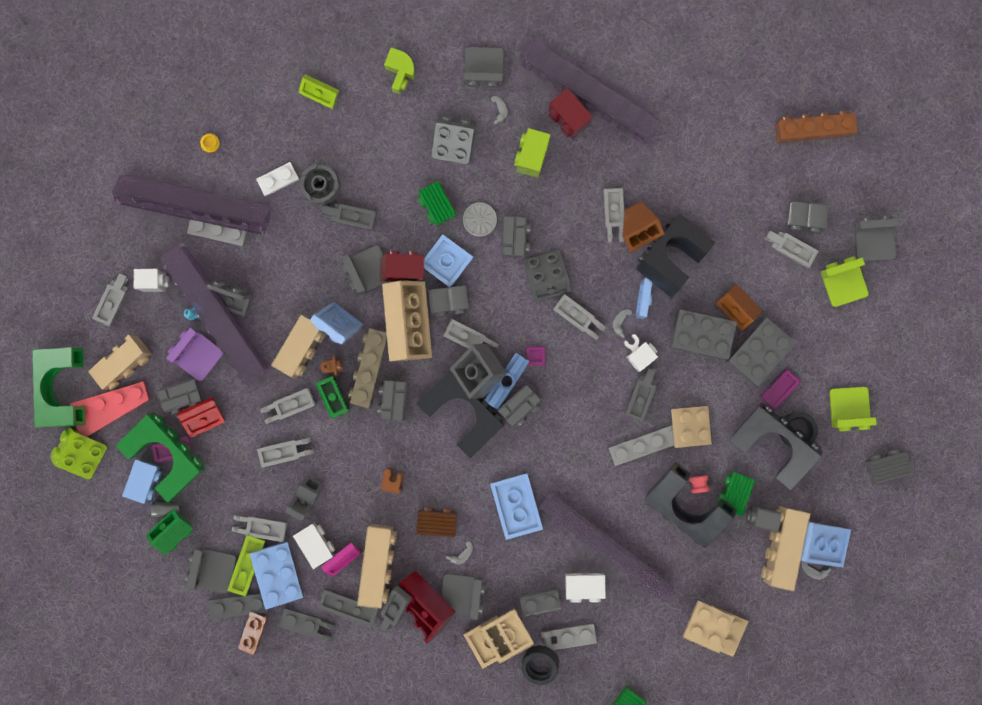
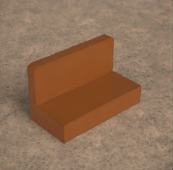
[715,284,762,331]

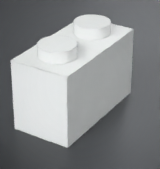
[134,269,170,292]
[293,523,335,569]
[565,573,605,603]

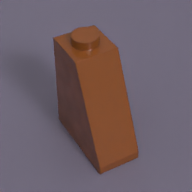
[622,201,664,253]

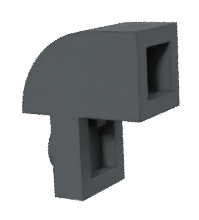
[285,475,324,521]

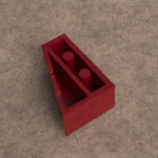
[398,571,456,644]

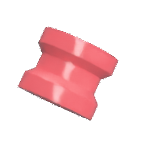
[689,475,710,493]

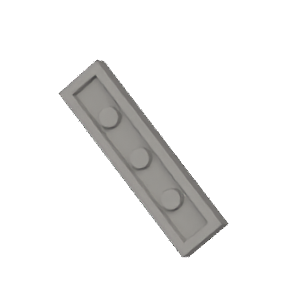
[608,425,674,466]

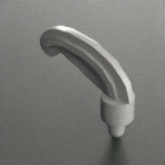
[491,96,508,124]
[613,309,632,338]
[446,541,473,565]
[802,561,831,580]

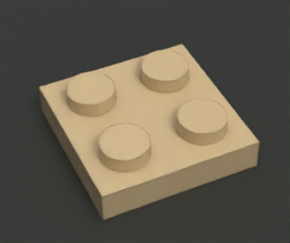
[671,406,712,448]

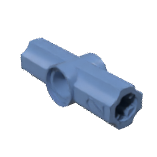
[484,353,530,410]

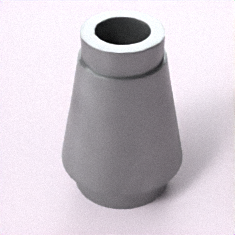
[151,501,180,520]

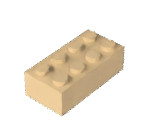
[382,281,432,361]
[761,506,810,591]
[358,524,397,608]

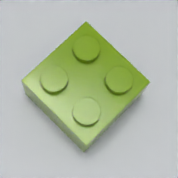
[514,128,551,178]

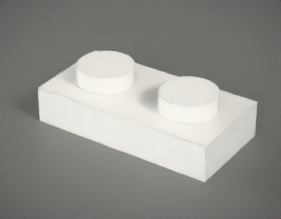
[256,162,299,197]

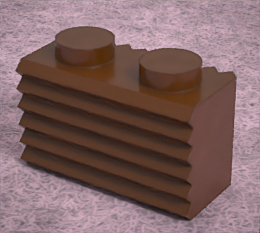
[416,507,457,537]

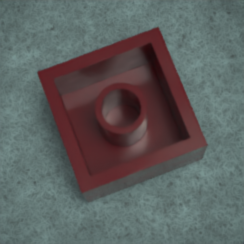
[548,88,593,139]
[379,251,424,282]

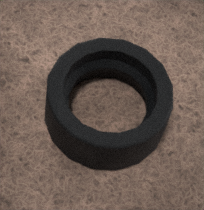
[779,412,818,447]
[521,645,559,685]

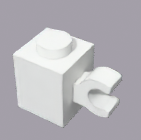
[624,334,658,372]

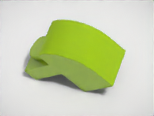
[384,47,415,95]

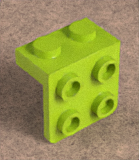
[820,256,868,307]
[829,387,877,431]
[50,426,107,479]

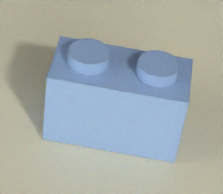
[122,459,162,504]

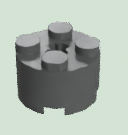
[300,164,340,206]

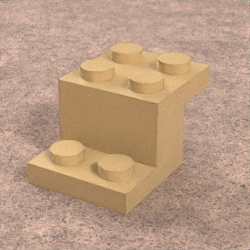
[682,600,749,657]
[464,609,534,669]

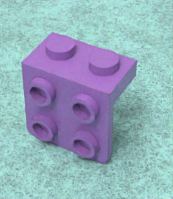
[166,328,224,381]

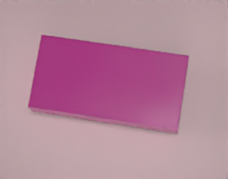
[321,543,362,577]

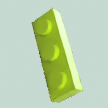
[227,535,265,596]

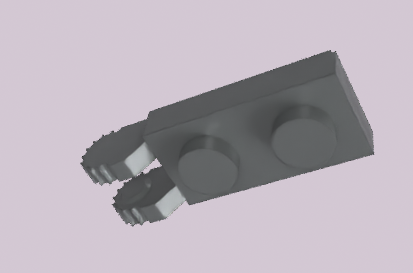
[279,608,336,641]

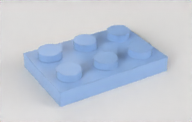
[310,302,364,344]
[490,473,543,540]
[800,522,851,567]
[249,541,303,609]

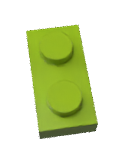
[298,74,340,109]

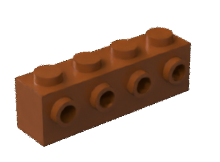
[775,111,858,144]

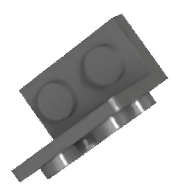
[523,250,571,302]

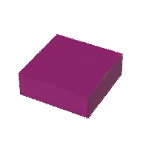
[526,346,546,366]

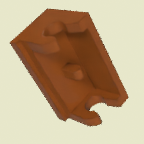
[381,467,403,494]

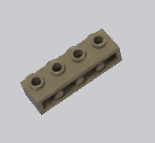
[348,328,388,408]

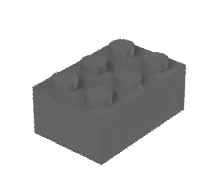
[669,309,737,360]
[725,318,796,387]

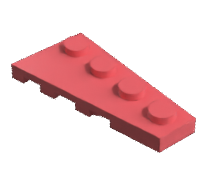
[70,382,150,437]

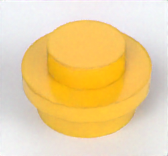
[200,133,220,153]

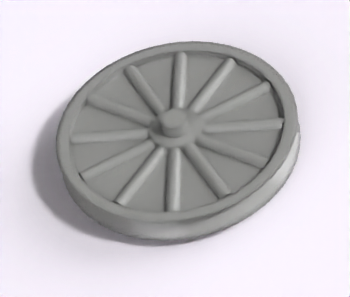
[463,202,497,237]

